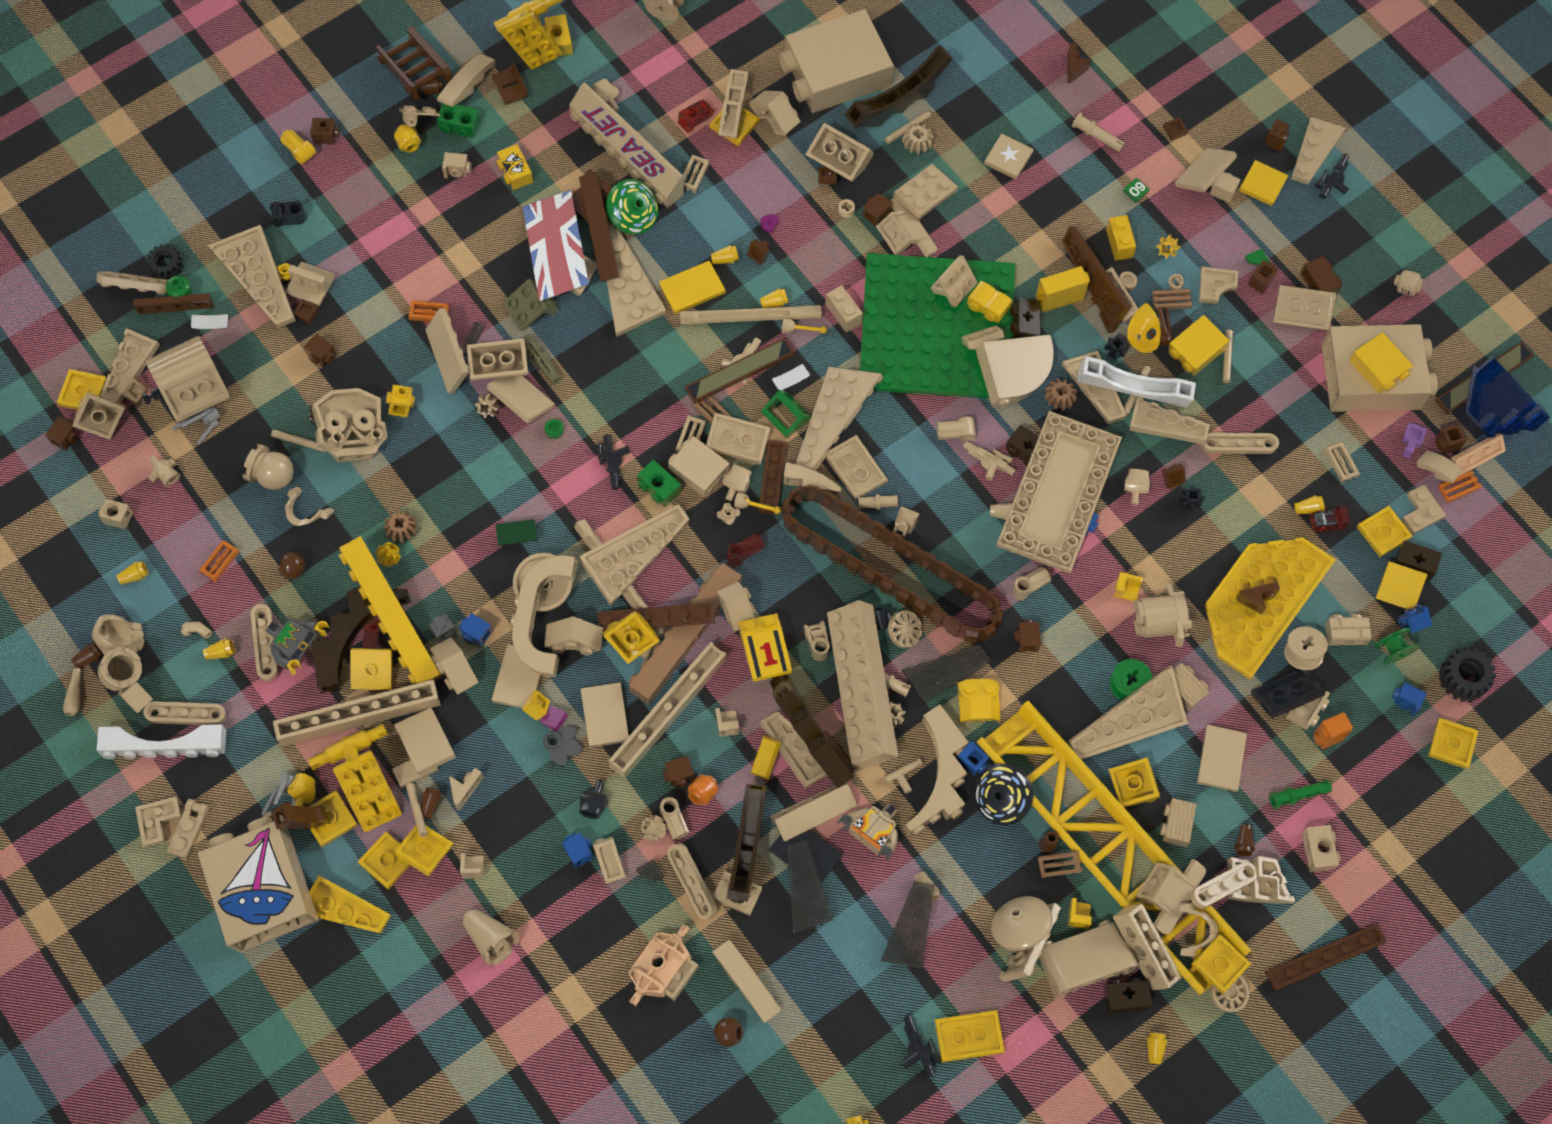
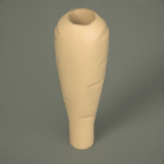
[63,668,81,716]

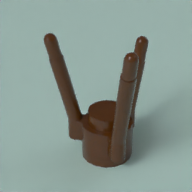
[1148,307,1173,346]

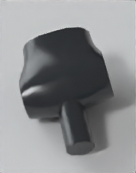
[579,781,608,819]

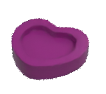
[760,214,779,233]

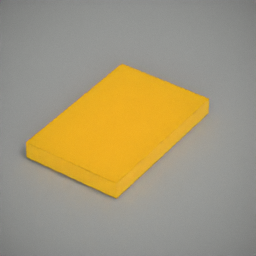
[659,261,726,315]
[934,1010,1005,1063]

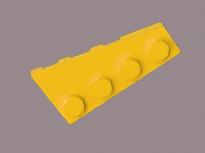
[309,876,392,934]

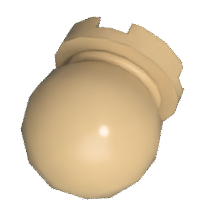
[243,444,294,490]
[98,648,142,691]

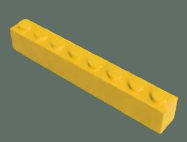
[338,536,440,685]

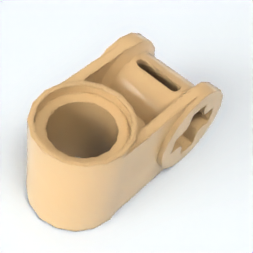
[804,621,830,661]

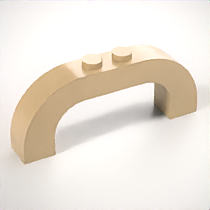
[511,556,578,678]

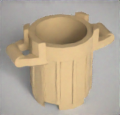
[1133,583,1192,647]

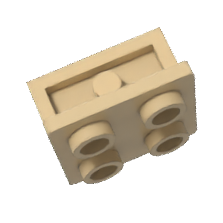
[931,255,977,307]
[285,262,335,306]

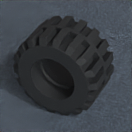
[1439,647,1496,702]

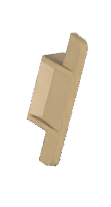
[876,198,938,257]
[1136,859,1206,934]

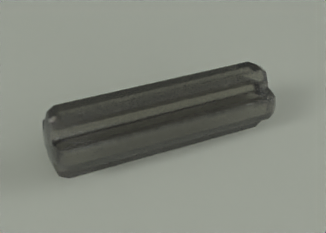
[461,321,484,357]

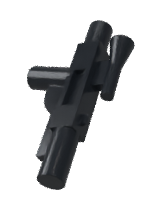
[1315,153,1349,199]
[595,434,630,490]
[902,1015,942,1078]

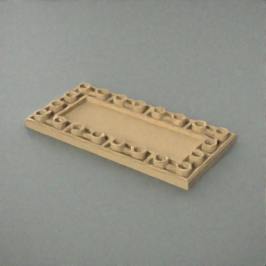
[996,411,1122,574]

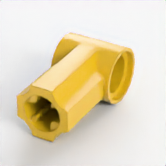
[280,129,317,165]

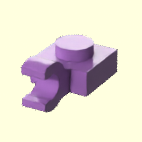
[1402,422,1427,459]

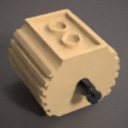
[142,336,230,423]

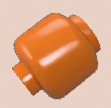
[688,775,718,805]

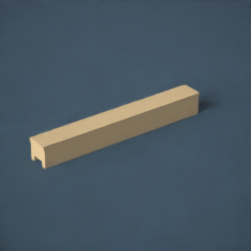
[609,642,727,779]

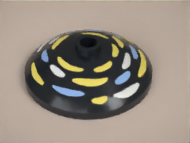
[974,763,1034,825]

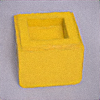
[522,689,550,721]

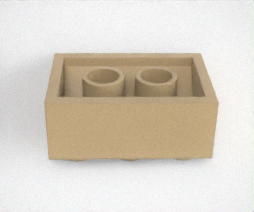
[805,123,874,181]
[467,338,528,381]

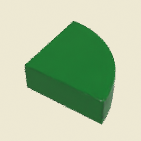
[1244,248,1271,266]

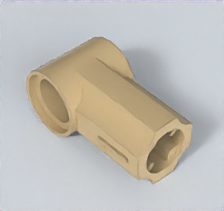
[937,417,976,441]
[1012,567,1051,600]
[660,797,689,840]

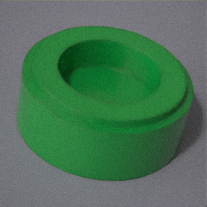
[544,419,564,439]

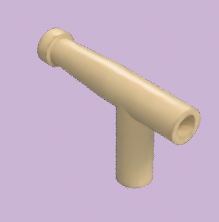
[884,758,923,794]

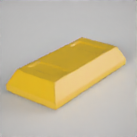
[750,735,782,780]

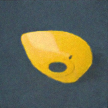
[1127,303,1161,353]

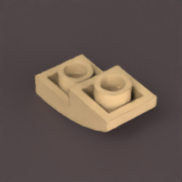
[1417,450,1463,483]

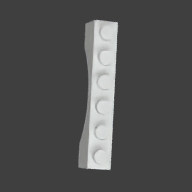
[1077,356,1196,408]
[97,725,226,759]

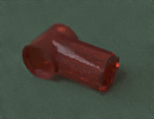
[727,533,765,567]

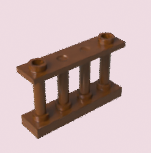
[376,26,453,100]

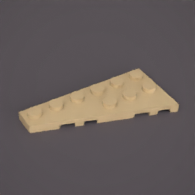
[607,224,666,337]
[208,225,295,328]
[796,367,883,471]
[579,504,689,606]
[1068,666,1188,759]

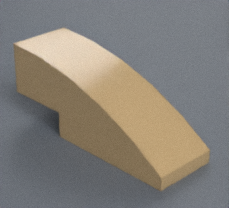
[783,463,841,499]

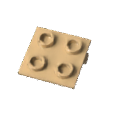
[399,105,440,127]

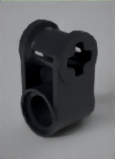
[270,201,307,227]

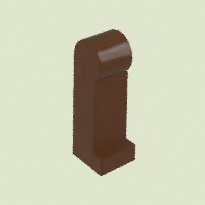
[271,803,329,829]

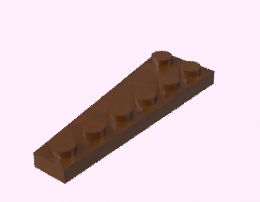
[1062,226,1130,333]

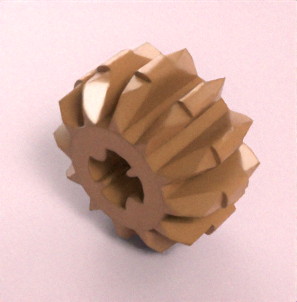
[1044,378,1077,411]
[383,510,417,544]

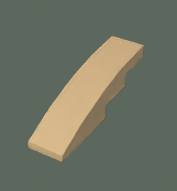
[437,54,495,107]
[718,69,749,139]
[712,939,781,1023]

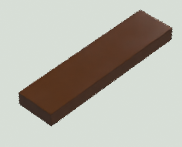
[133,293,214,314]
[758,440,787,515]

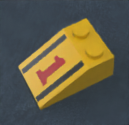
[738,613,792,682]

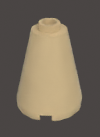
[462,909,519,966]

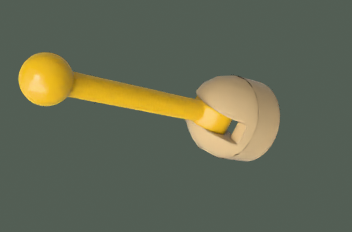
[781,318,827,334]
[734,492,781,514]

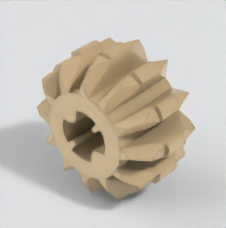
[902,122,933,155]

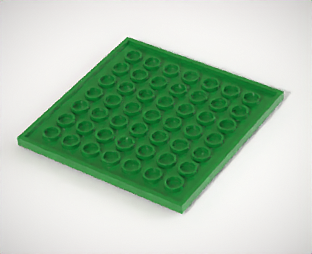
[860,253,1015,399]

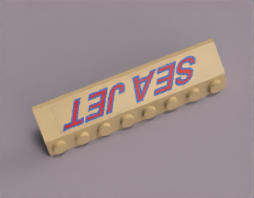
[569,82,684,208]

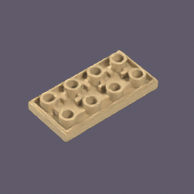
[425,308,469,394]

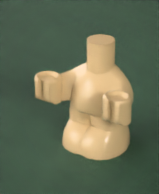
[148,455,180,488]

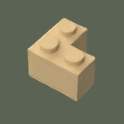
[749,91,801,135]
[544,616,603,655]
[430,637,479,695]

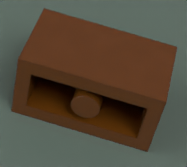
[1300,256,1342,295]

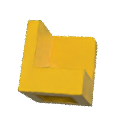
[1113,572,1143,602]
[1067,898,1092,929]

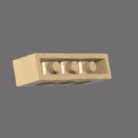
[1113,903,1182,991]

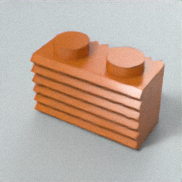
[1313,712,1353,750]

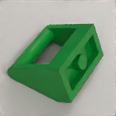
[761,390,811,438]

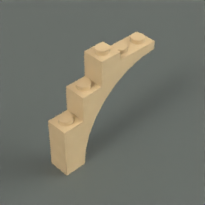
[904,704,969,836]

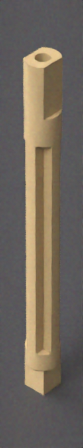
[680,305,822,325]
[574,519,666,639]

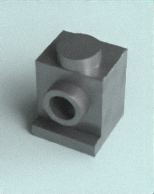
[429,614,457,643]

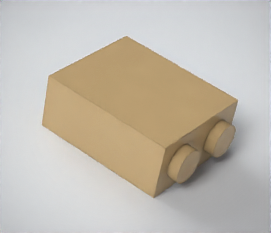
[668,436,729,498]

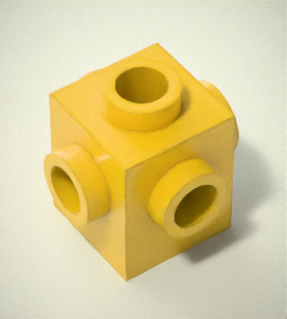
[386,385,415,417]

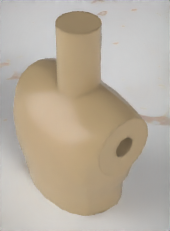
[591,78,619,112]
[723,465,752,502]
[1124,469,1150,506]

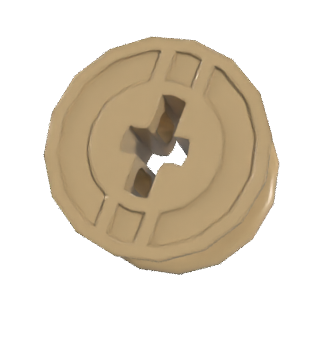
[645,0,684,21]
[1284,627,1328,670]

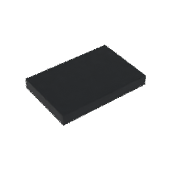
[1251,669,1325,719]
[769,830,843,888]

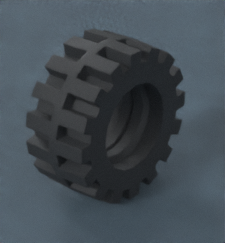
[146,244,183,279]

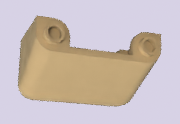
[1039,920,1138,1000]

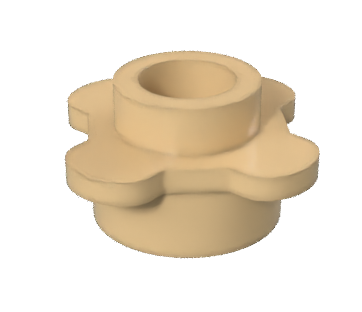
[717,503,740,525]

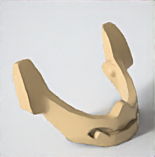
[285,487,334,526]
[1179,903,1218,956]

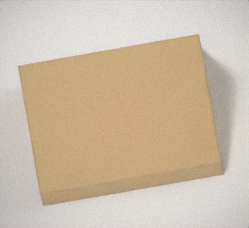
[72,392,125,440]

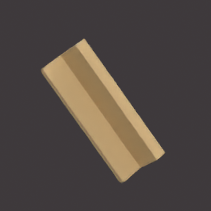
[770,783,857,841]

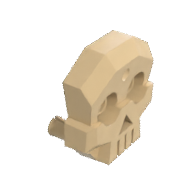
[312,388,388,463]

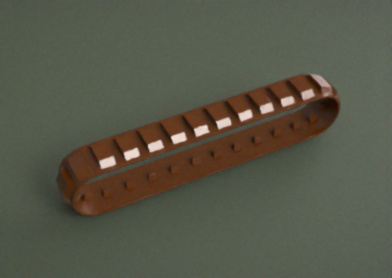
[781,485,1003,644]

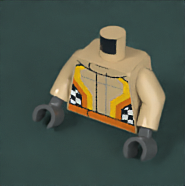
[837,804,898,862]

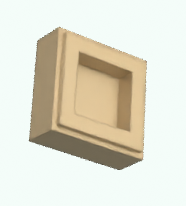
[120,377,147,404]

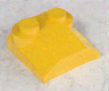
[603,611,660,664]
[957,679,1001,723]
[1108,757,1160,807]

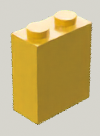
[1035,266,1090,313]
[1169,315,1230,376]
[1349,332,1413,394]

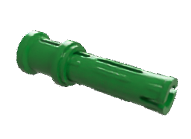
[1269,780,1332,810]

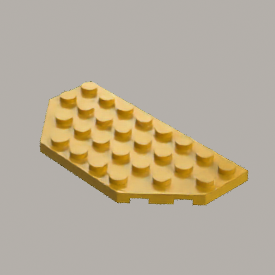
[1205,537,1336,680]

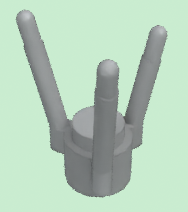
[171,406,220,445]
[262,774,295,815]

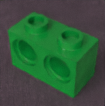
[437,103,480,138]

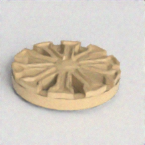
[888,610,922,648]
[1210,975,1249,1012]

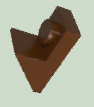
[1067,43,1091,83]
[1236,582,1280,614]

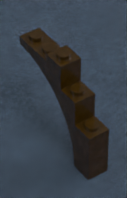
[845,46,953,128]
[312,587,411,693]
[769,674,854,788]
[726,784,767,903]

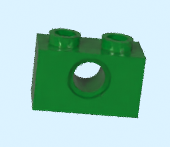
[637,460,681,507]

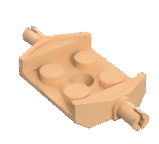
[628,924,691,1006]

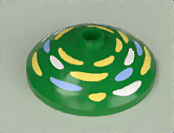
[606,179,659,235]

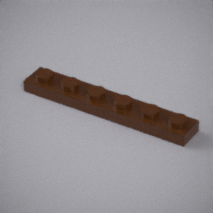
[597,602,715,632]

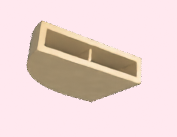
[976,335,1053,407]

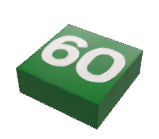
[1123,178,1150,203]

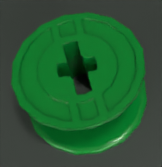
[1374,628,1420,665]
[1109,659,1152,701]

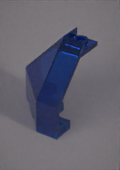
[1465,356,1551,438]

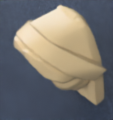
[92,614,145,655]

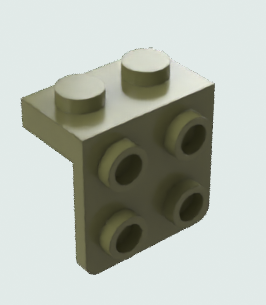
[504,279,559,330]

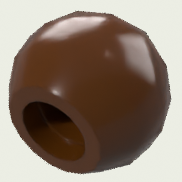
[278,552,306,580]
[713,1017,743,1048]

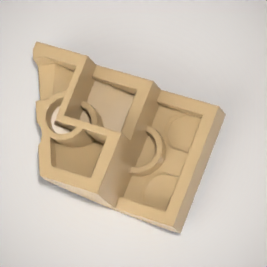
[1227,856,1295,904]

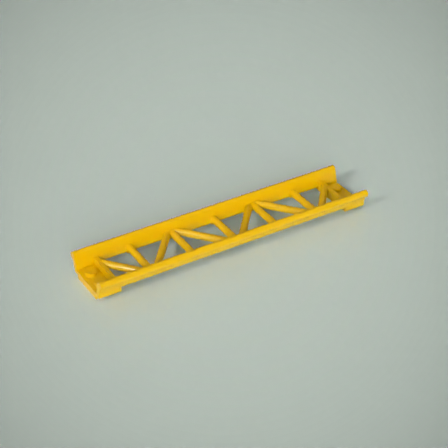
[977,701,1252,996]

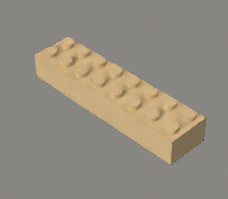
[827,600,898,768]

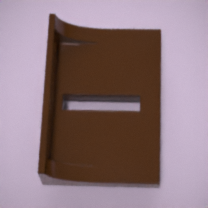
[491,63,528,105]

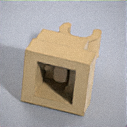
[893,506,919,536]

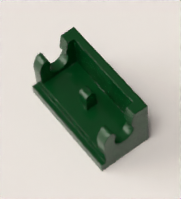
[495,519,538,546]

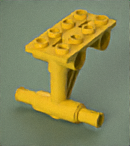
[494,0,563,69]
[307,723,402,832]

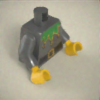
[265,620,330,675]

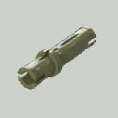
[522,334,562,385]

